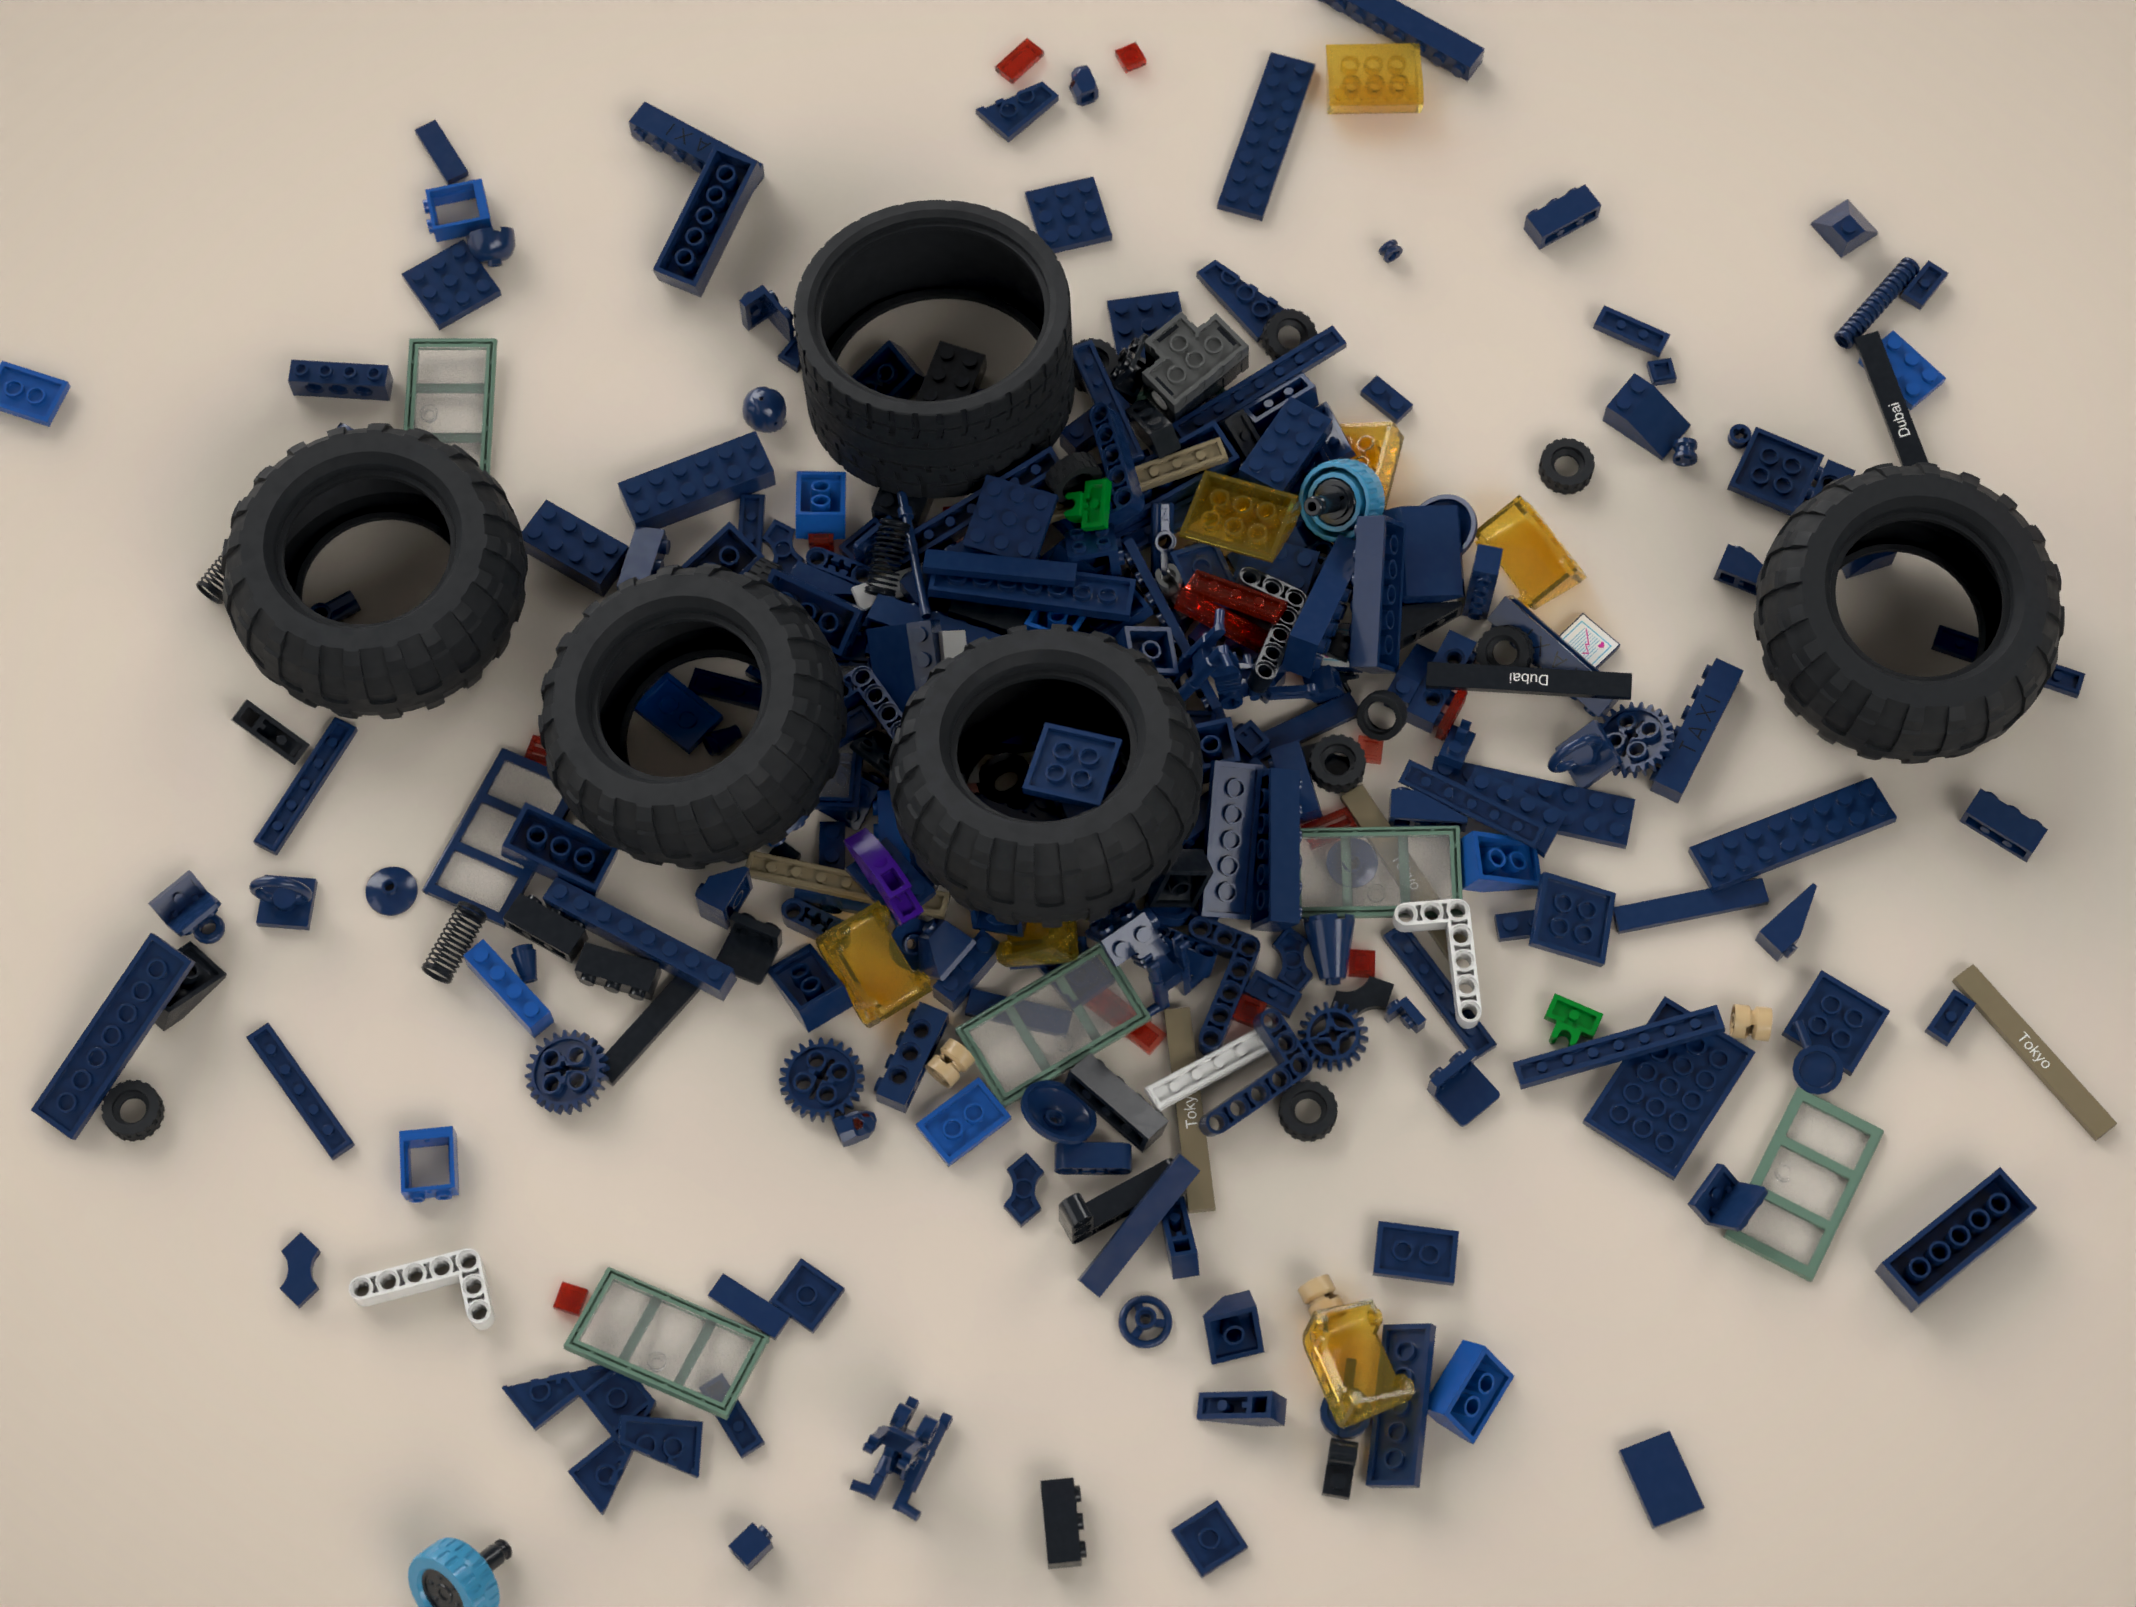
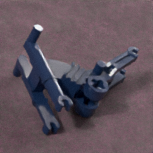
[1164,608,1320,710]
[1083,903,1204,1017]
[849,1396,953,1522]

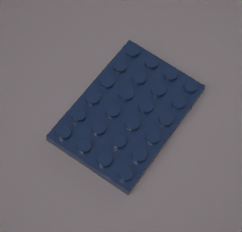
[1582,996,1755,1181]

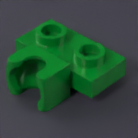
[1064,478,1112,531]
[1544,993,1603,1047]

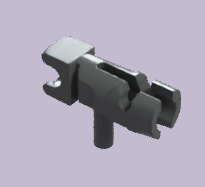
[1155,563,1189,619]

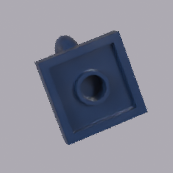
[1547,720,1623,789]
[249,875,318,930]

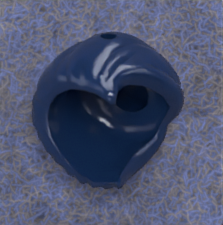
[742,386,787,433]

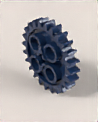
[1600,702,1675,778]
[525,1030,610,1115]
[779,1037,865,1123]

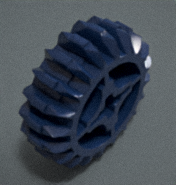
[1297,1001,1369,1072]

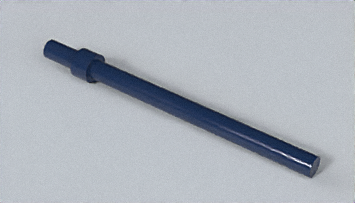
[897,491,931,619]

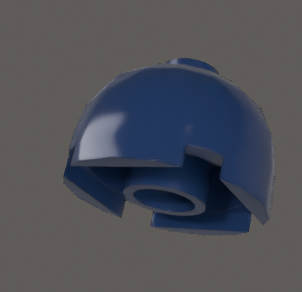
[466,227,515,267]

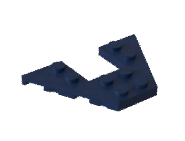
[501,1365,656,1515]

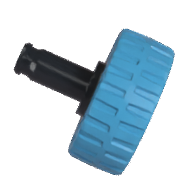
[1299,458,1385,543]
[408,1537,512,1607]

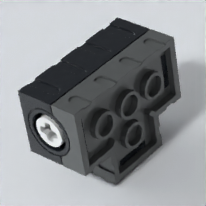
[1142,311,1249,423]

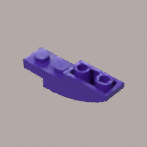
[843,828,924,926]

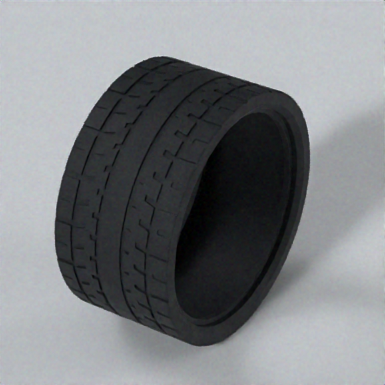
[794,200,1075,498]

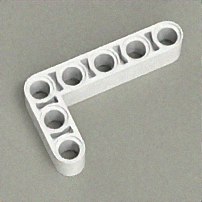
[1392,899,1482,1029]
[349,1248,495,1330]

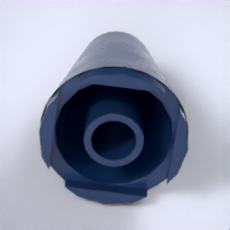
[1303,914,1355,986]

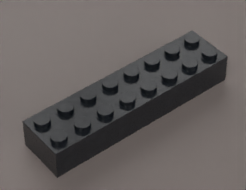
[871,341,987,529]

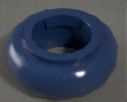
[193,914,225,944]

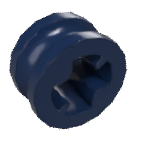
[1379,239,1403,263]
[1728,424,1751,449]

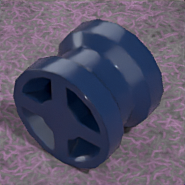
[1673,437,1697,466]

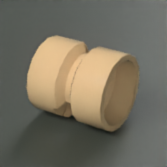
[1730,1004,1773,1041]
[925,1038,975,1089]
[1298,1274,1346,1325]

